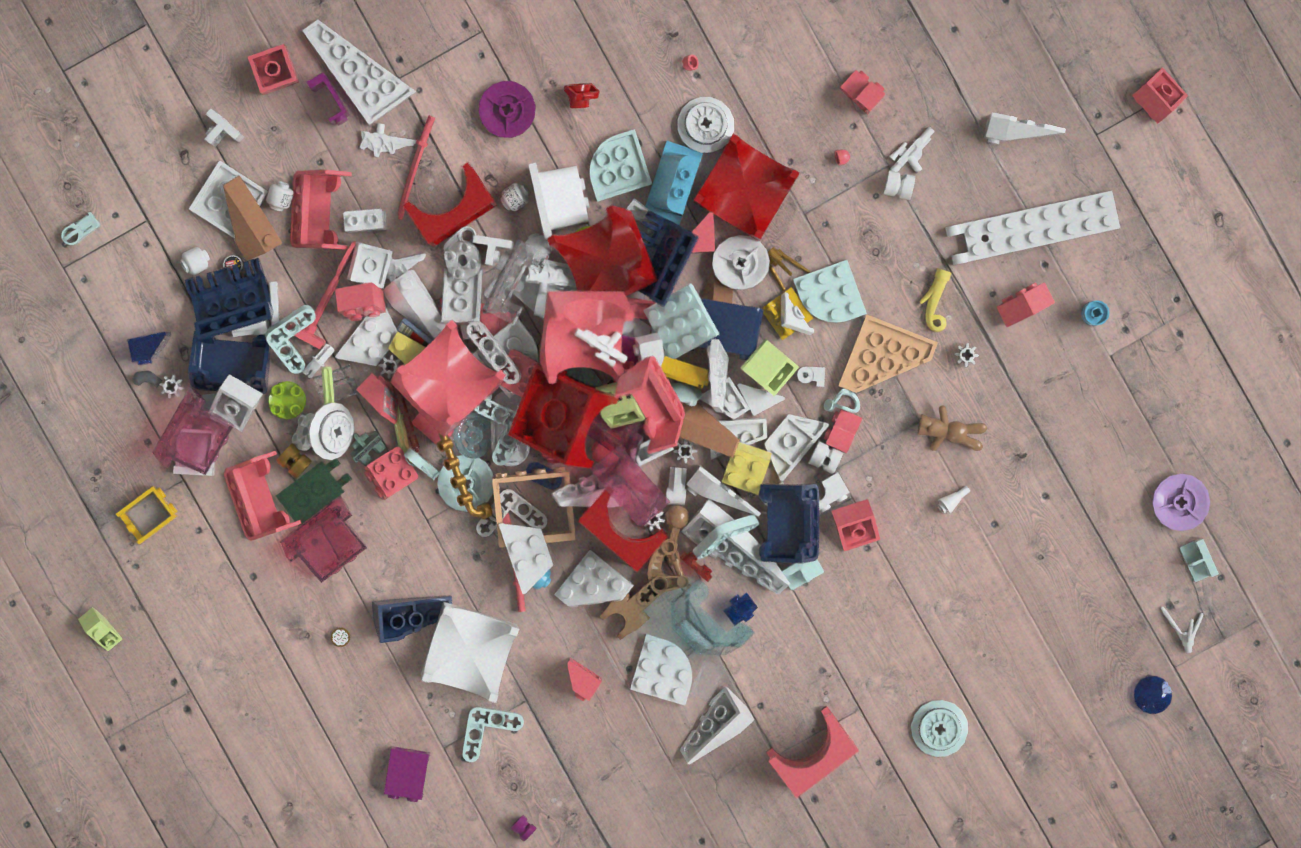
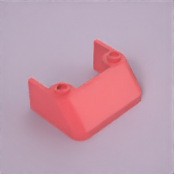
[290,170,351,250]
[614,356,685,454]
[224,451,301,541]

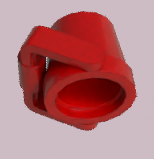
[564,83,600,108]

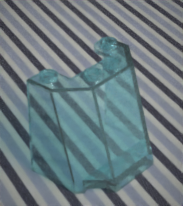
[671,574,755,655]

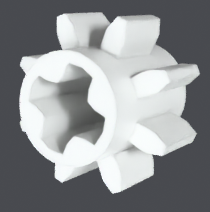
[954,343,979,367]
[378,355,401,379]
[160,375,184,398]
[674,439,697,463]
[642,507,666,532]

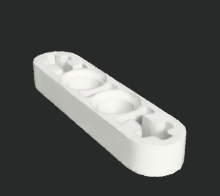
[467,321,521,384]

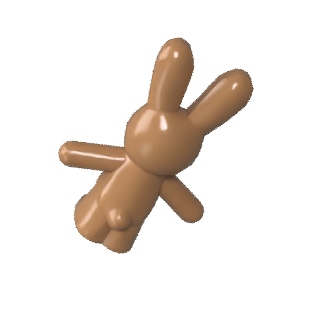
[918,405,987,451]

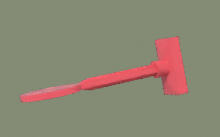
[287,241,356,349]

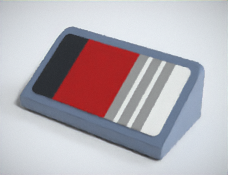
[397,318,433,347]

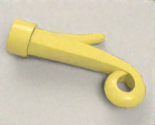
[920,268,951,332]

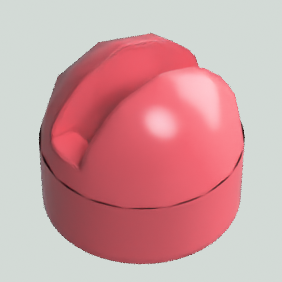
[682,55,699,71]
[835,149,850,166]

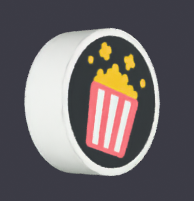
[223,255,243,275]

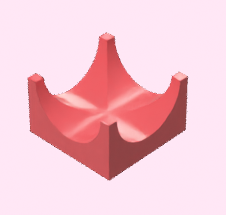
[539,291,634,383]
[390,320,506,437]
[766,706,859,798]

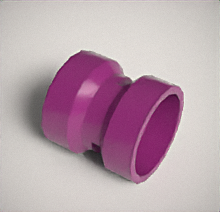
[510,815,537,842]

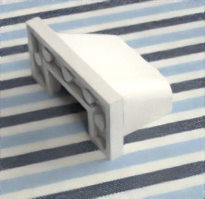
[528,163,590,241]

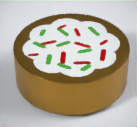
[331,627,351,647]

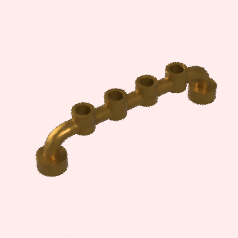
[437,425,493,519]

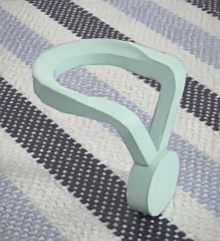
[824,388,860,414]

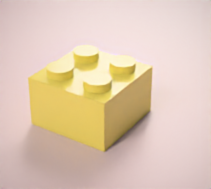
[722,442,772,495]

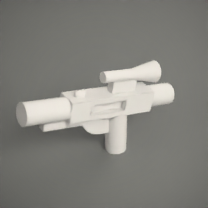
[889,127,935,173]
[574,328,627,367]

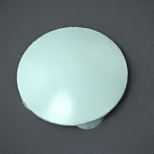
[670,382,702,406]

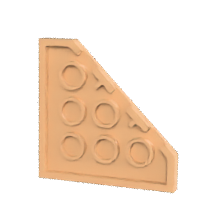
[838,314,938,393]

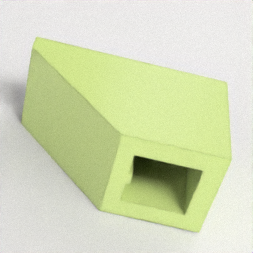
[78,607,122,651]

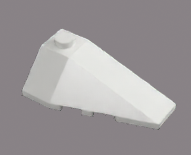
[383,270,447,340]

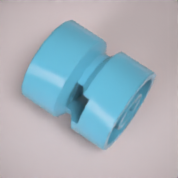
[1081,300,1110,326]

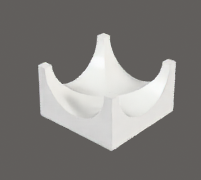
[420,602,519,703]

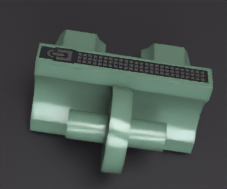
[350,431,386,466]

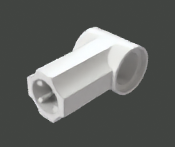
[232,320,270,337]
[666,467,687,506]

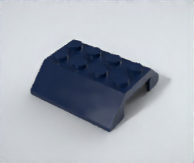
[638,210,699,307]
[185,258,274,341]

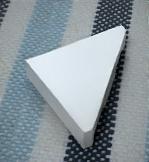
[781,292,814,335]
[737,383,785,416]

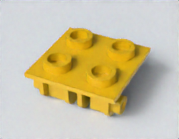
[761,287,813,341]

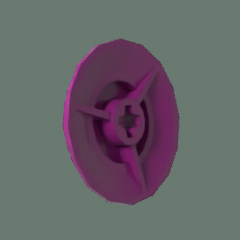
[479,81,536,138]

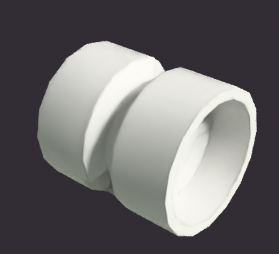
[884,170,915,200]
[808,441,843,475]

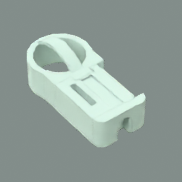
[61,212,100,245]
[404,448,440,480]

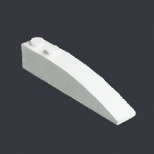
[681,499,790,595]

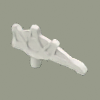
[360,123,417,157]
[386,253,426,283]
[525,262,577,294]

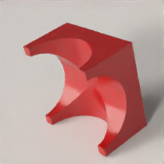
[693,133,800,241]
[403,162,497,247]
[547,205,658,296]
[508,364,619,468]
[578,485,668,572]

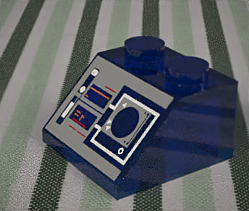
[127,332,171,365]

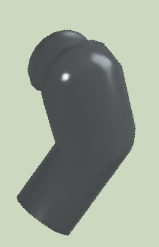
[133,371,163,388]

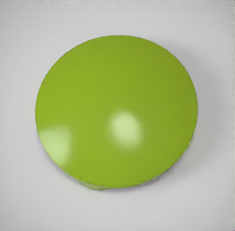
[268,381,306,420]

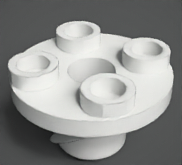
[444,241,481,279]
[292,413,314,451]

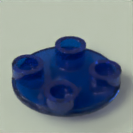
[1134,676,1172,714]

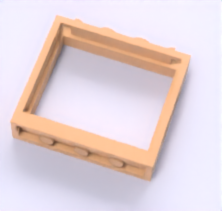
[492,467,576,548]

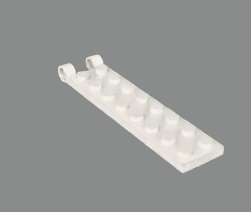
[945,191,1120,265]

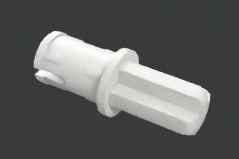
[302,344,334,379]

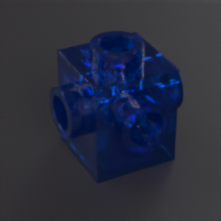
[723,592,758,626]

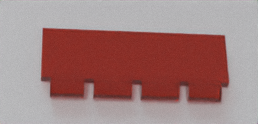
[391,384,421,453]

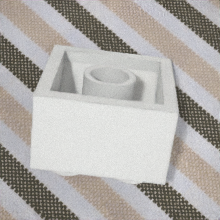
[208,375,263,432]

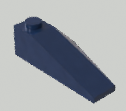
[372,596,452,643]

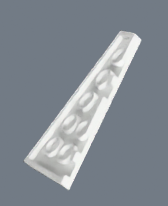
[302,20,416,125]

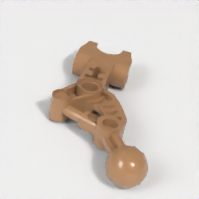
[599,505,690,640]

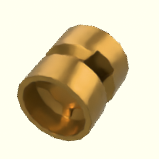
[276,443,312,479]

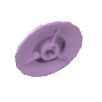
[1153,474,1210,531]

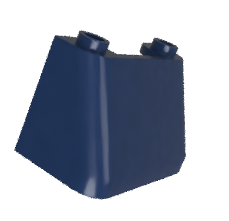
[690,298,764,360]
[188,331,271,394]
[759,484,819,563]

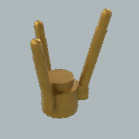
[768,247,810,291]

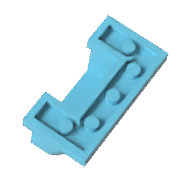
[645,141,703,225]

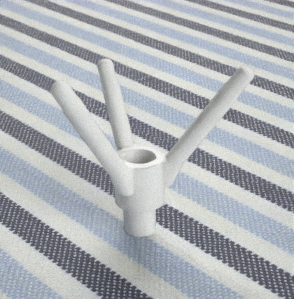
[1160,607,1204,653]

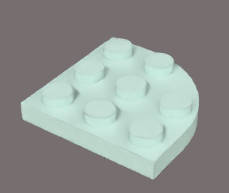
[590,129,652,202]
[793,260,867,323]

